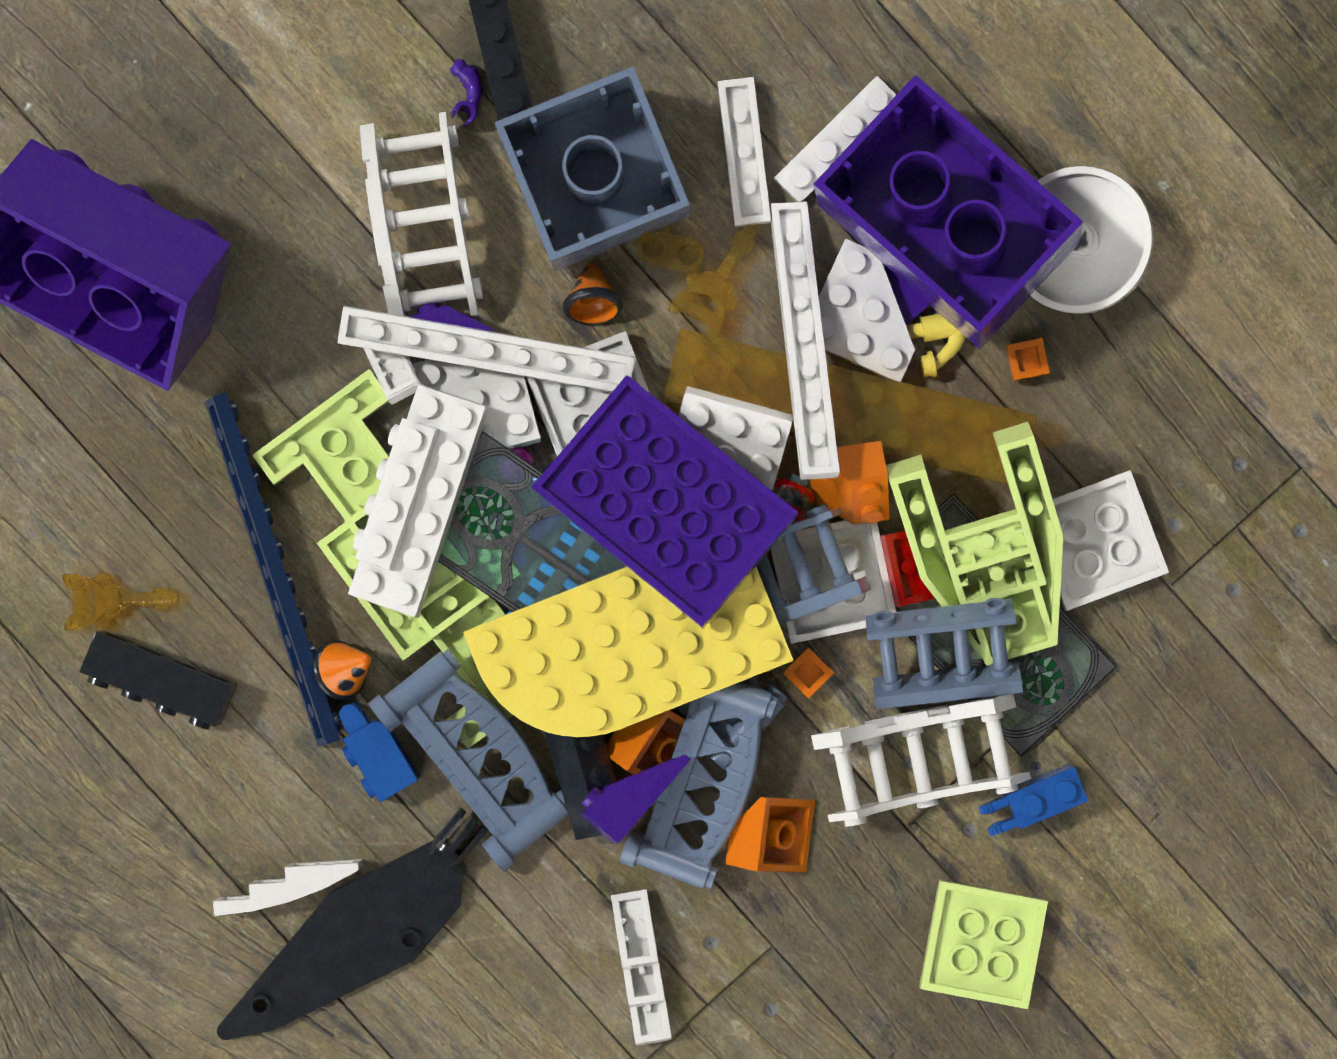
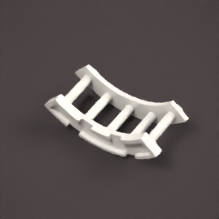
[360,112,483,316]
[811,694,1031,827]

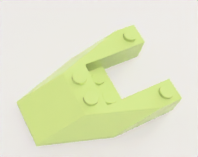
[886,422,1064,666]

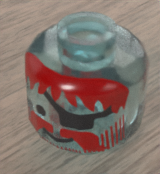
[771,473,816,526]

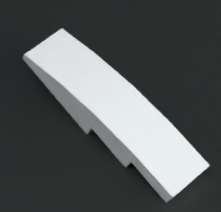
[213,859,363,916]
[611,889,672,1046]

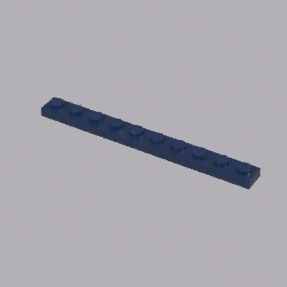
[205,392,341,747]

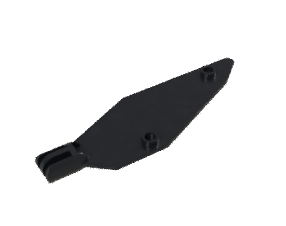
[217,807,488,1040]

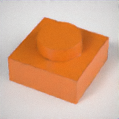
[1005,338,1050,382]
[782,647,834,699]

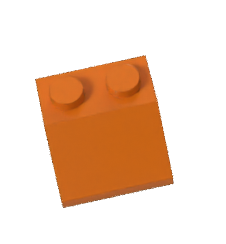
[810,441,890,525]
[606,709,686,774]

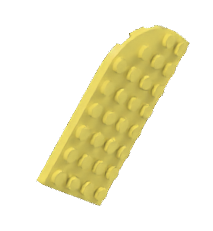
[463,566,794,737]

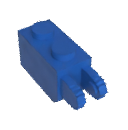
[338,702,421,803]
[978,764,1088,836]

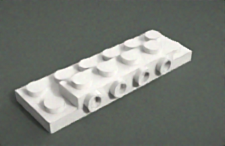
[348,385,489,618]

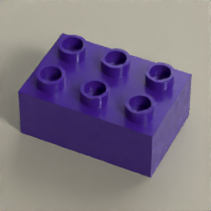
[813,75,1083,350]
[0,139,231,391]

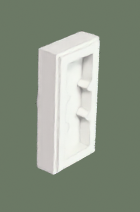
[364,348,423,405]

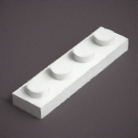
[774,76,896,202]
[717,77,771,227]

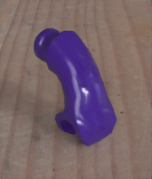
[450,59,483,127]

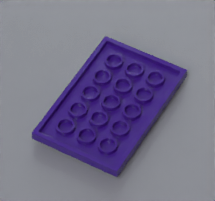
[531,375,798,629]

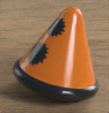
[562,262,623,325]
[313,640,372,700]

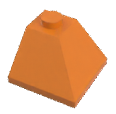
[725,797,815,872]

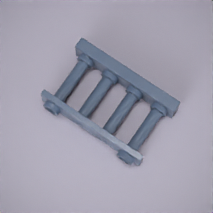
[756,504,871,625]
[865,598,1023,709]

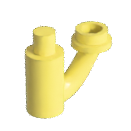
[907,314,965,378]

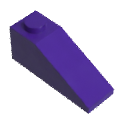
[579,754,691,844]

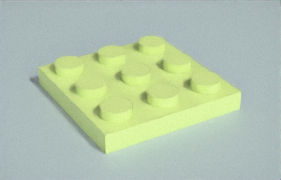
[919,879,1048,1009]

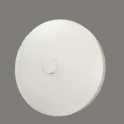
[1031,166,1154,314]

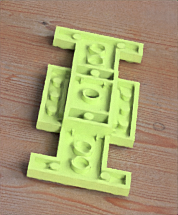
[252,369,521,748]

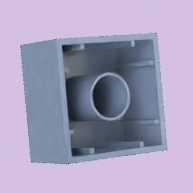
[494,66,690,271]

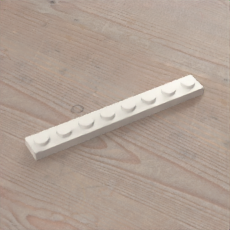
[770,202,840,480]
[337,306,635,391]

